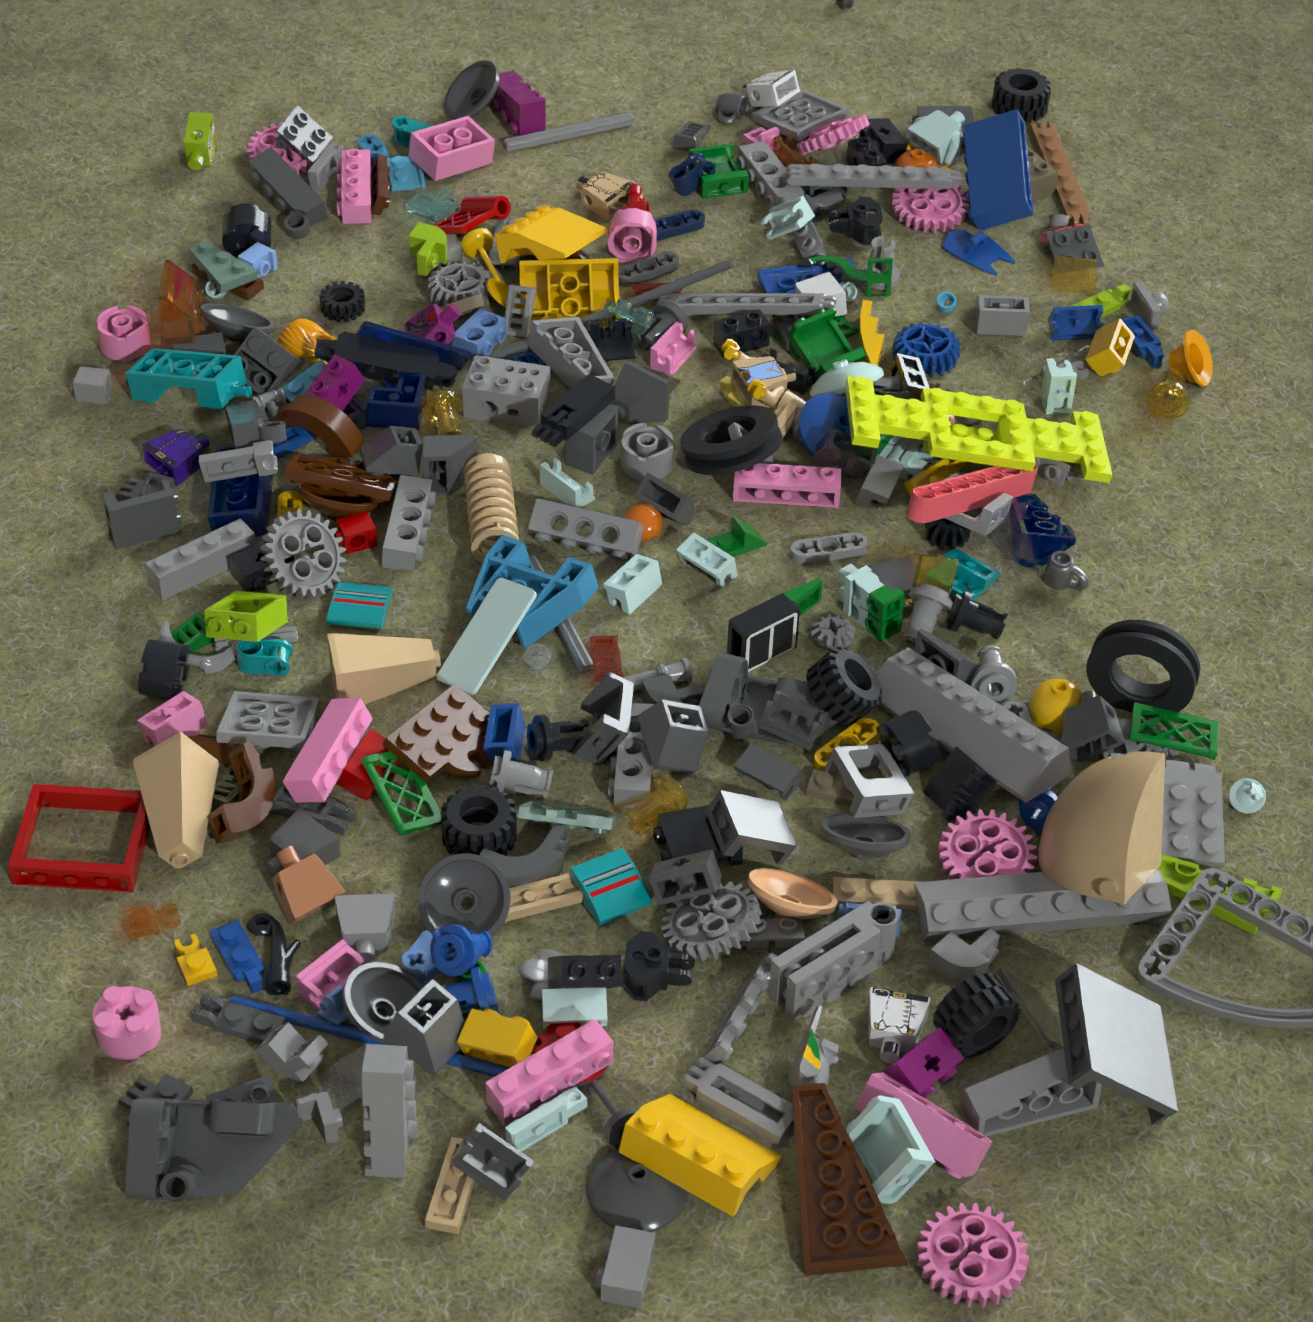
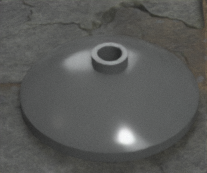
[444,60,499,120]
[200,303,275,342]
[820,813,911,860]
[418,853,511,937]
[342,962,424,1046]
[588,1149,688,1232]

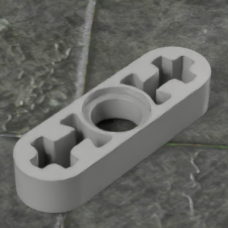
[790,532,867,565]

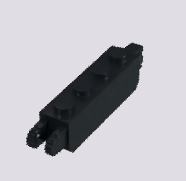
[314,331,457,390]

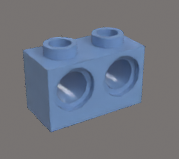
[452,308,507,361]

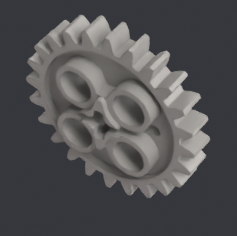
[260,509,347,599]
[661,881,762,961]

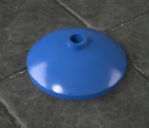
[797,393,860,467]

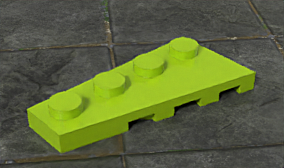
[1158,854,1283,935]

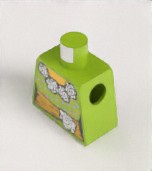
[184,112,218,170]

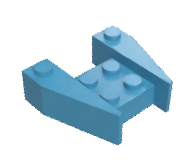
[466,535,599,649]

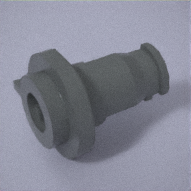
[636,301,688,350]

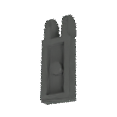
[271,783,357,835]
[191,993,286,1044]

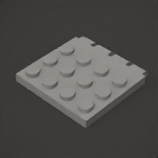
[1109,752,1225,868]

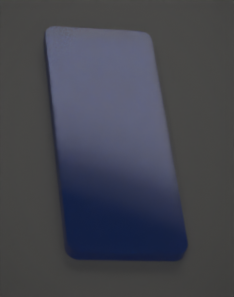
[356,321,471,371]

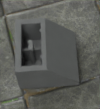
[234,327,302,395]
[360,426,423,477]
[423,435,478,495]
[638,700,709,773]
[383,979,465,1077]

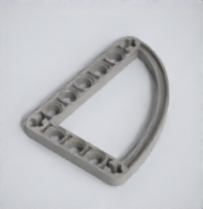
[1136,868,1313,1029]

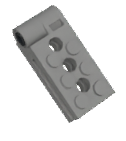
[768,901,899,1022]

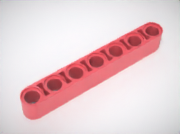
[906,464,1038,523]

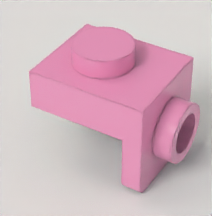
[743,127,779,150]

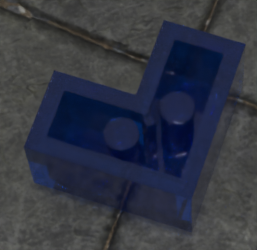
[366,372,427,431]

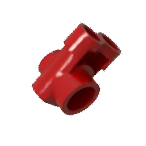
[623,184,650,213]

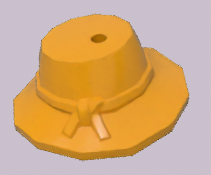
[1169,330,1213,387]

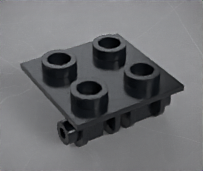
[583,318,637,361]
[922,746,997,821]

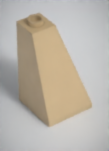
[327,633,441,705]
[133,732,219,869]

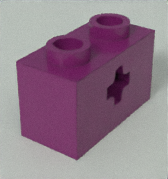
[304,354,366,411]
[883,1027,964,1098]

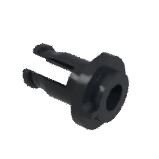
[943,588,1008,639]
[526,715,589,762]

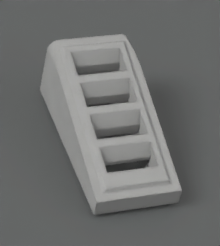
[505,284,537,338]

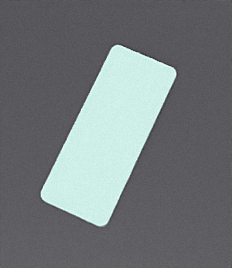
[436,578,537,695]

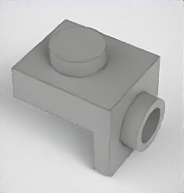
[295,1091,343,1143]

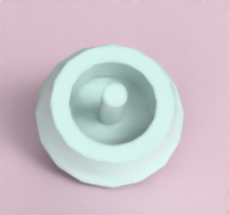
[1229,778,1266,814]

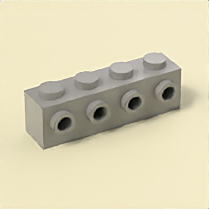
[145,518,256,601]

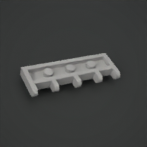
[702,953,777,1064]

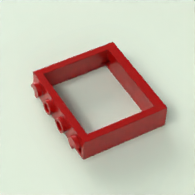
[8,784,150,892]

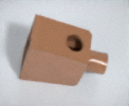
[272,846,346,925]

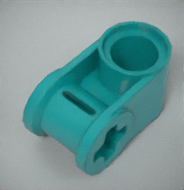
[391,116,432,148]
[237,639,293,676]

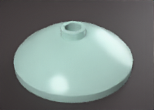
[809,359,884,398]

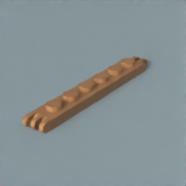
[1029,122,1090,225]

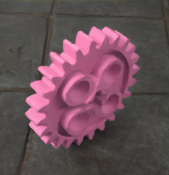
[796,114,870,155]
[247,121,322,176]
[891,186,969,233]
[938,809,1037,880]
[916,1203,1029,1308]

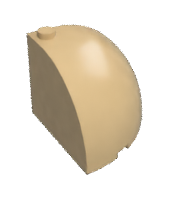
[1038,752,1165,904]

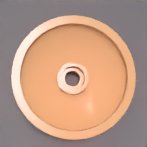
[747,868,837,919]

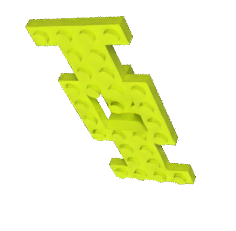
[845,376,1112,483]

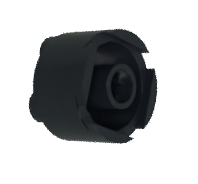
[222,203,271,258]
[138,639,190,700]
[876,710,940,777]

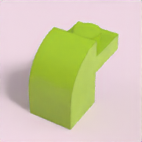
[409,222,448,276]

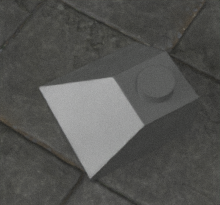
[611,360,670,424]
[915,628,980,686]

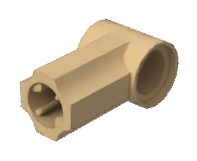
[775,390,806,438]

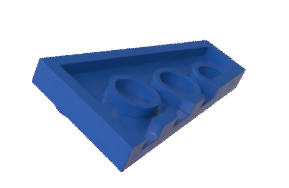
[757,258,856,293]

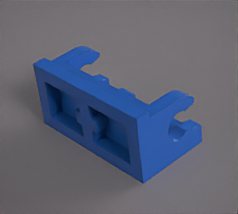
[1048,305,1104,341]

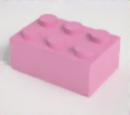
[409,116,495,181]

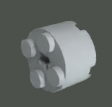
[620,423,673,483]

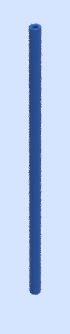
[230,996,561,1094]

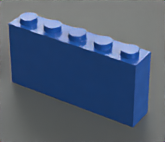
[962,109,1034,230]

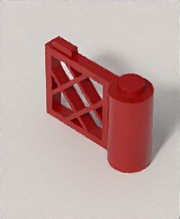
[433,195,511,234]

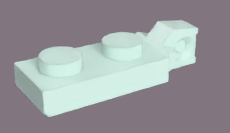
[505,1087,588,1152]

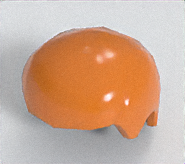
[624,503,664,541]

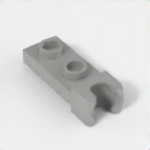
[199,440,278,483]

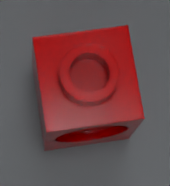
[334,511,377,554]

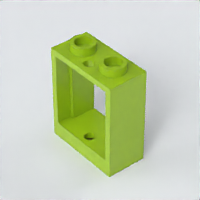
[204,591,288,642]

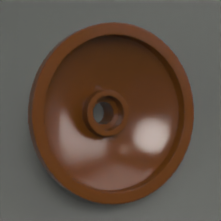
[298,483,379,520]

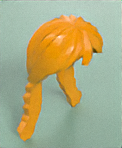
[278,319,337,365]

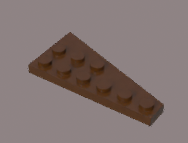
[792,1083,908,1276]

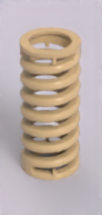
[463,453,519,564]

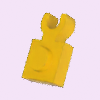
[175,934,218,986]

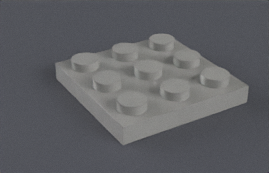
[752,89,849,141]
[217,691,320,750]

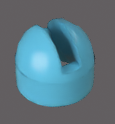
[937,291,957,313]

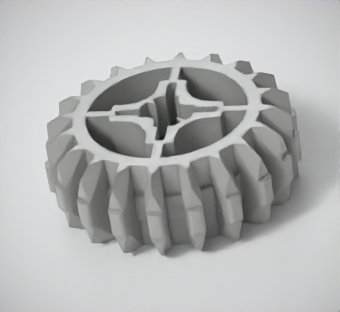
[427,261,492,313]

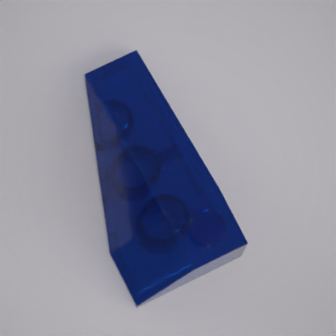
[1009,493,1076,567]

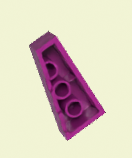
[492,70,546,136]

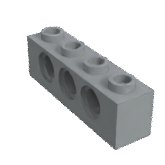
[736,140,804,209]
[382,475,436,571]
[528,498,644,561]
[608,703,654,809]

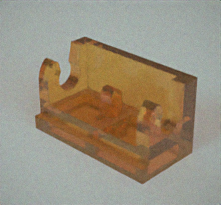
[773,134,816,169]

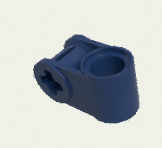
[668,152,716,196]

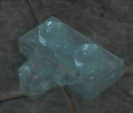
[407,187,460,223]
[604,298,655,328]

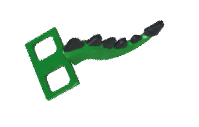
[798,255,893,297]

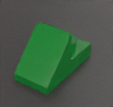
[707,516,767,557]

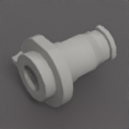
[862,236,900,290]
[904,583,953,643]
[971,645,1017,703]
[488,750,553,798]

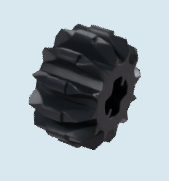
[925,512,971,550]

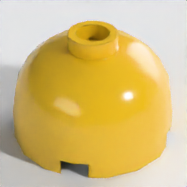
[1028,678,1082,733]

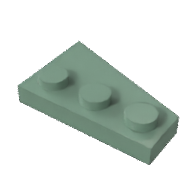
[189,241,258,293]
[518,800,618,834]

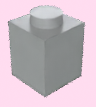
[71,367,113,404]

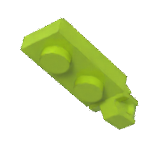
[1068,284,1131,317]

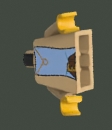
[721,339,796,406]

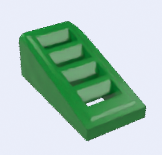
[776,578,823,616]
[171,612,214,653]

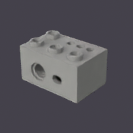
[462,355,550,428]

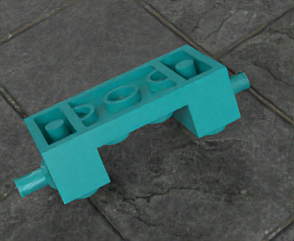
[126,348,252,410]

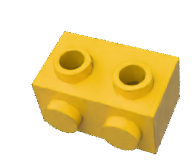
[1085,318,1135,376]
[457,1009,538,1068]

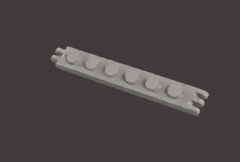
[787,163,962,189]
[655,293,837,316]

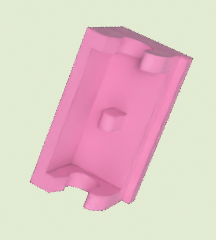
[650,321,697,376]
[137,691,208,746]
[296,939,364,1011]

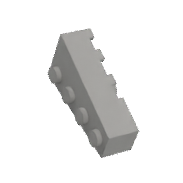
[527,317,614,389]
[362,1044,418,1178]
[963,1048,1102,1136]

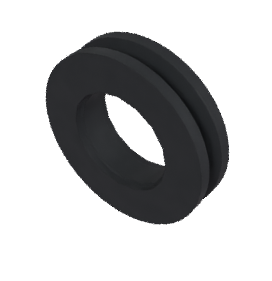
[680,405,783,475]
[1086,620,1200,718]

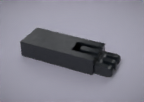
[532,374,615,447]

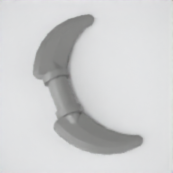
[159,621,240,674]

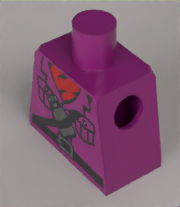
[403,304,461,355]

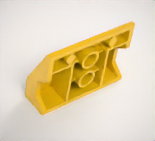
[495,205,607,263]
[519,258,621,332]
[619,1094,782,1217]

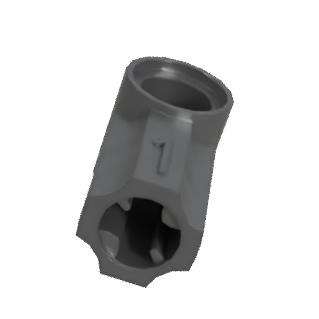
[803,188,844,224]

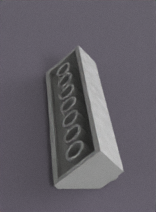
[877,647,1070,803]
[914,869,1172,942]

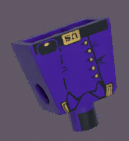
[142,429,210,486]

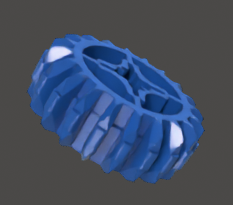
[892,322,960,378]

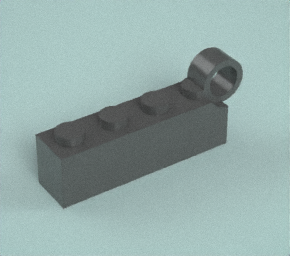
[248,147,328,239]
[225,400,287,449]

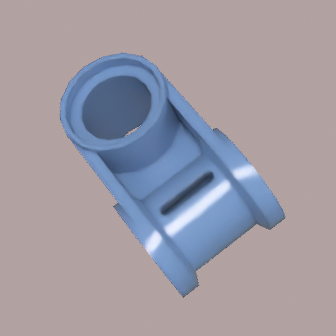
[402,930,439,987]

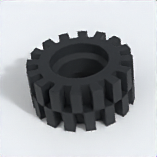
[320,281,365,322]

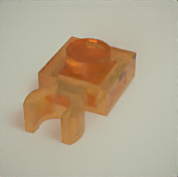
[123,904,180,940]

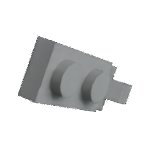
[307,143,344,192]

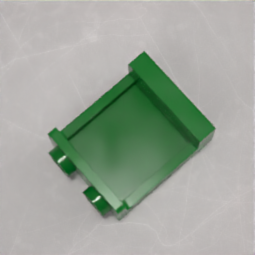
[688,143,749,199]
[787,308,866,381]

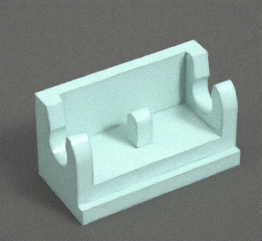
[761,195,815,240]
[1040,358,1077,414]
[540,458,595,508]
[676,533,738,587]
[603,554,662,615]
[542,987,607,1028]

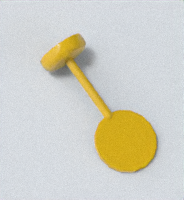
[461,228,521,309]

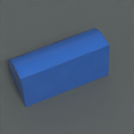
[484,703,526,762]

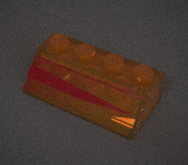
[158,260,205,344]

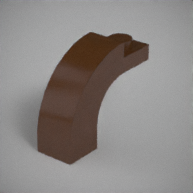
[270,394,365,457]
[207,742,275,844]

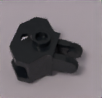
[828,197,883,245]
[623,931,695,1001]

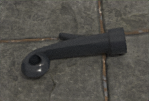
[247,913,300,996]

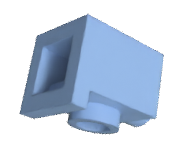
[238,242,278,278]

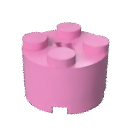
[608,208,657,263]
[97,306,151,363]
[92,986,162,1060]

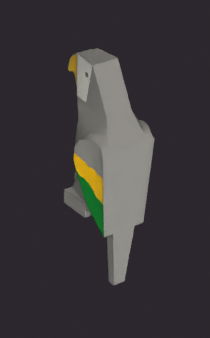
[787,1005,839,1086]

